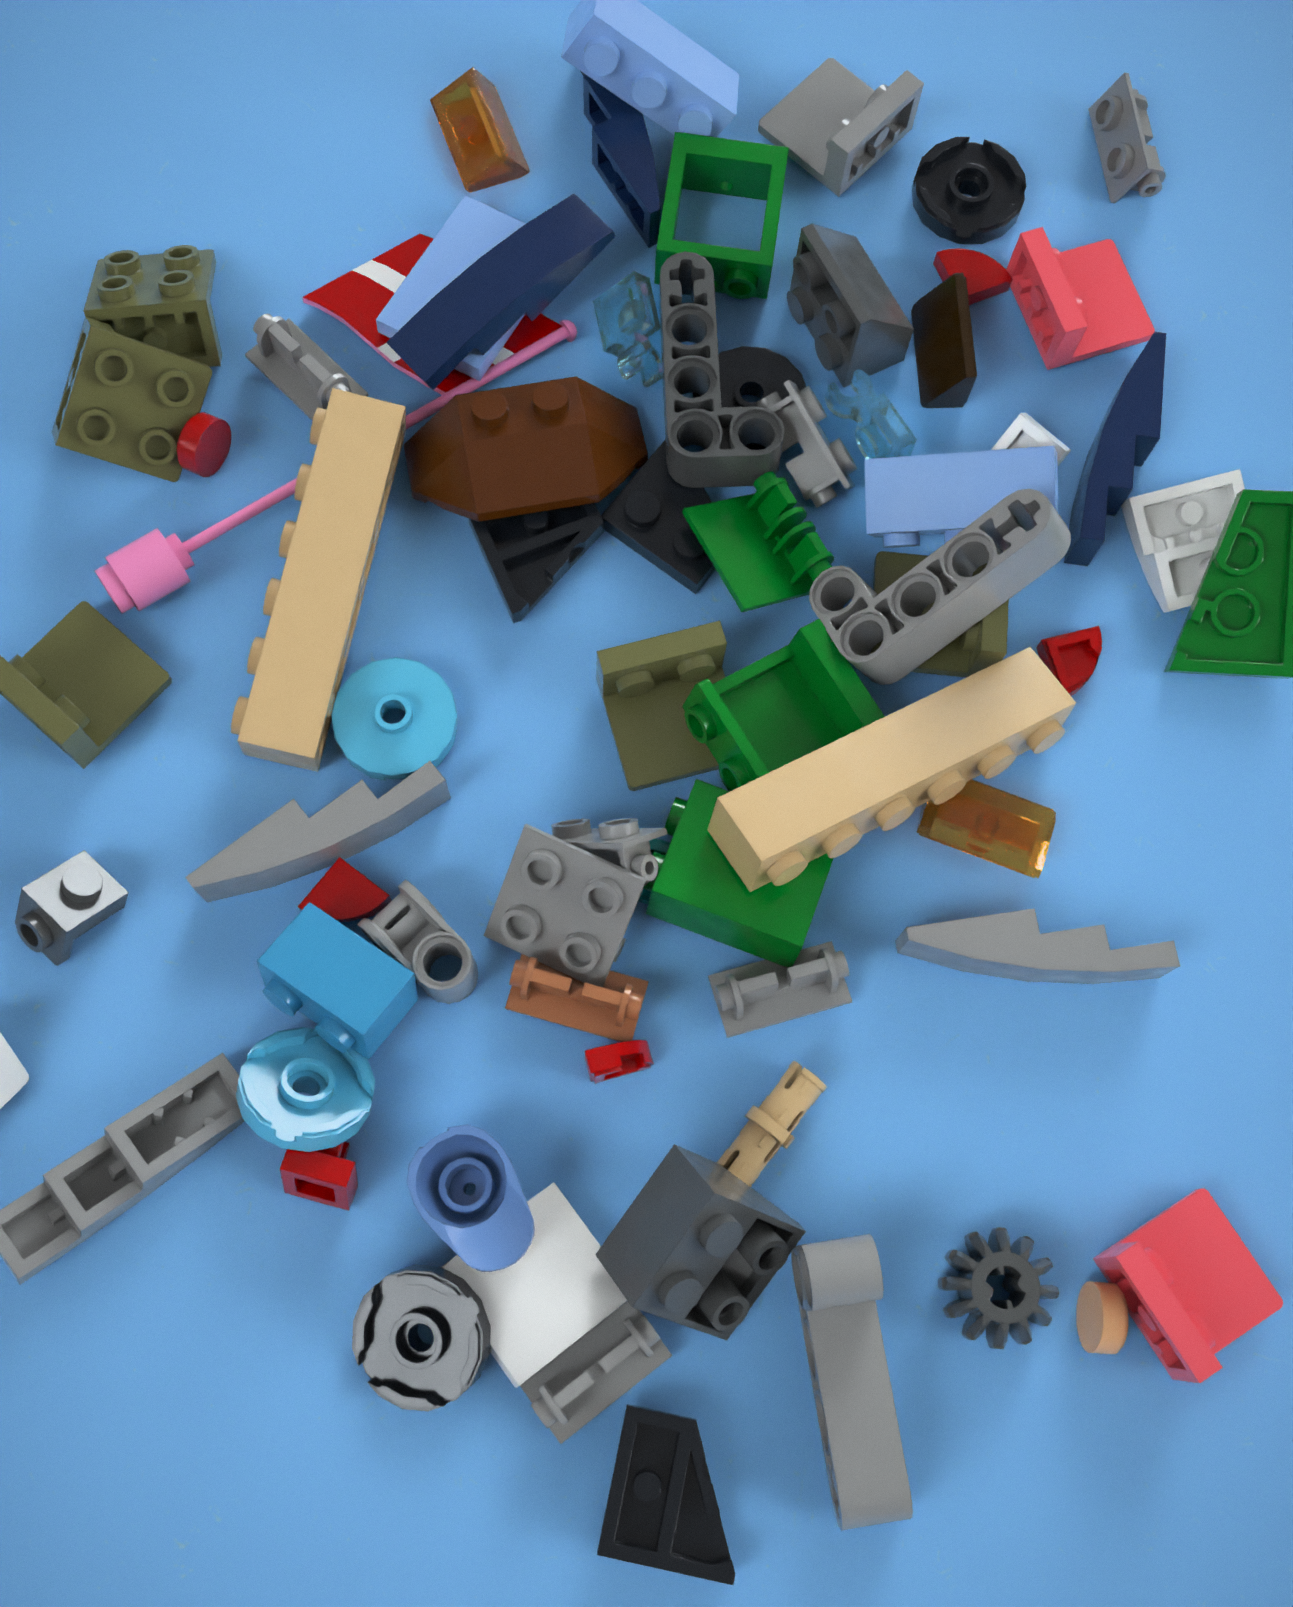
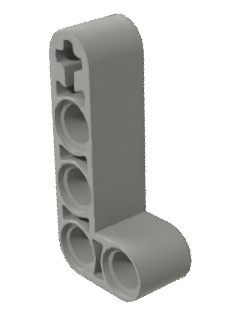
[809,489,1071,685]
[791,1234,913,1531]

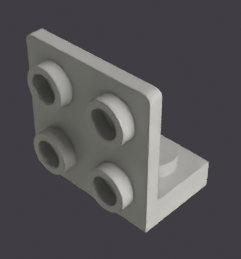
[758,58,924,197]

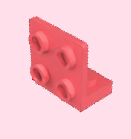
[1006,227,1155,370]
[1093,1188,1283,1383]

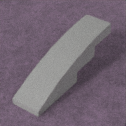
[185,761,451,902]
[895,908,1180,984]
[0,1053,244,1285]

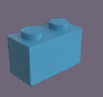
[257,902,418,1060]

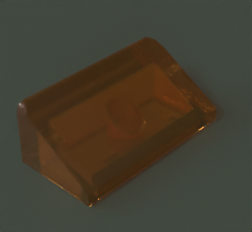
[430,67,530,193]
[916,779,1056,878]

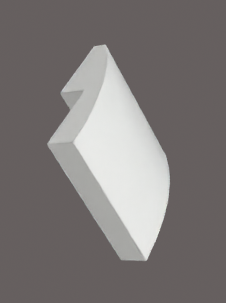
[1121,469,1245,613]
[442,1182,627,1388]

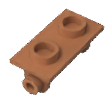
[505,954,649,1042]

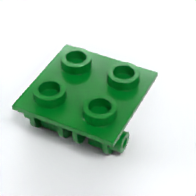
[682,471,834,612]

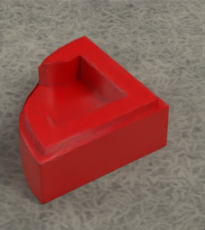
[933,248,1013,305]
[1036,626,1102,696]
[298,857,392,922]
[584,1040,654,1084]

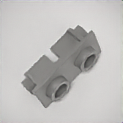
[1088,72,1165,203]
[245,313,369,421]
[756,380,857,508]
[551,818,667,885]
[708,941,852,1038]
[520,1301,672,1444]

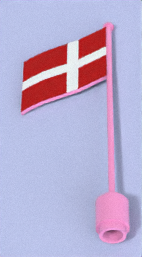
[95,234,577,614]

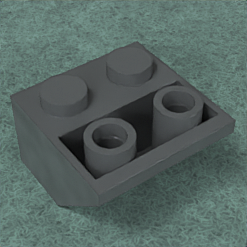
[787,224,914,388]
[595,1144,806,1340]

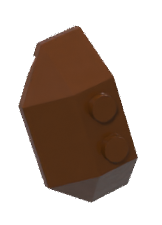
[404,377,648,522]

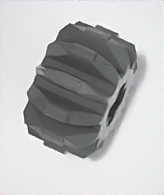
[938,1227,1060,1349]

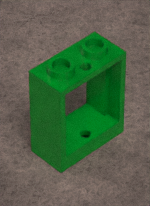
[654,132,789,299]

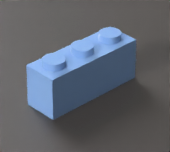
[561,0,740,137]
[864,446,1058,548]

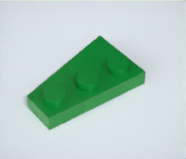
[1164,489,1293,679]

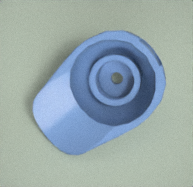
[407,1124,535,1272]

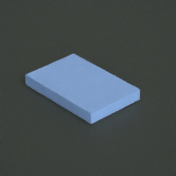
[376,195,526,381]

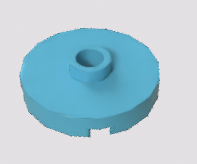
[331,657,458,781]
[236,1027,375,1152]

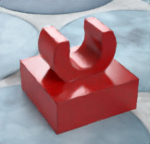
[280,1141,358,1211]

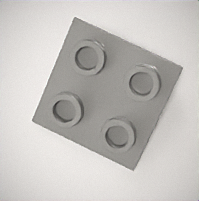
[484,824,647,987]

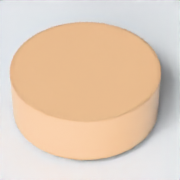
[1076,1281,1129,1354]

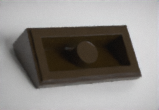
[911,273,977,408]

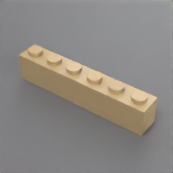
[231,388,406,772]
[707,647,1076,892]

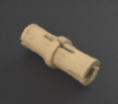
[716,1061,827,1187]

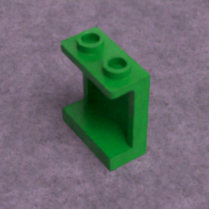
[682,619,885,791]

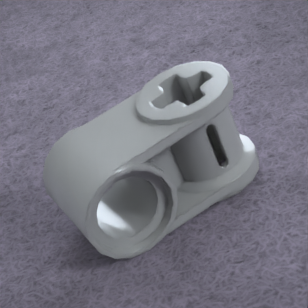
[357,879,478,1004]

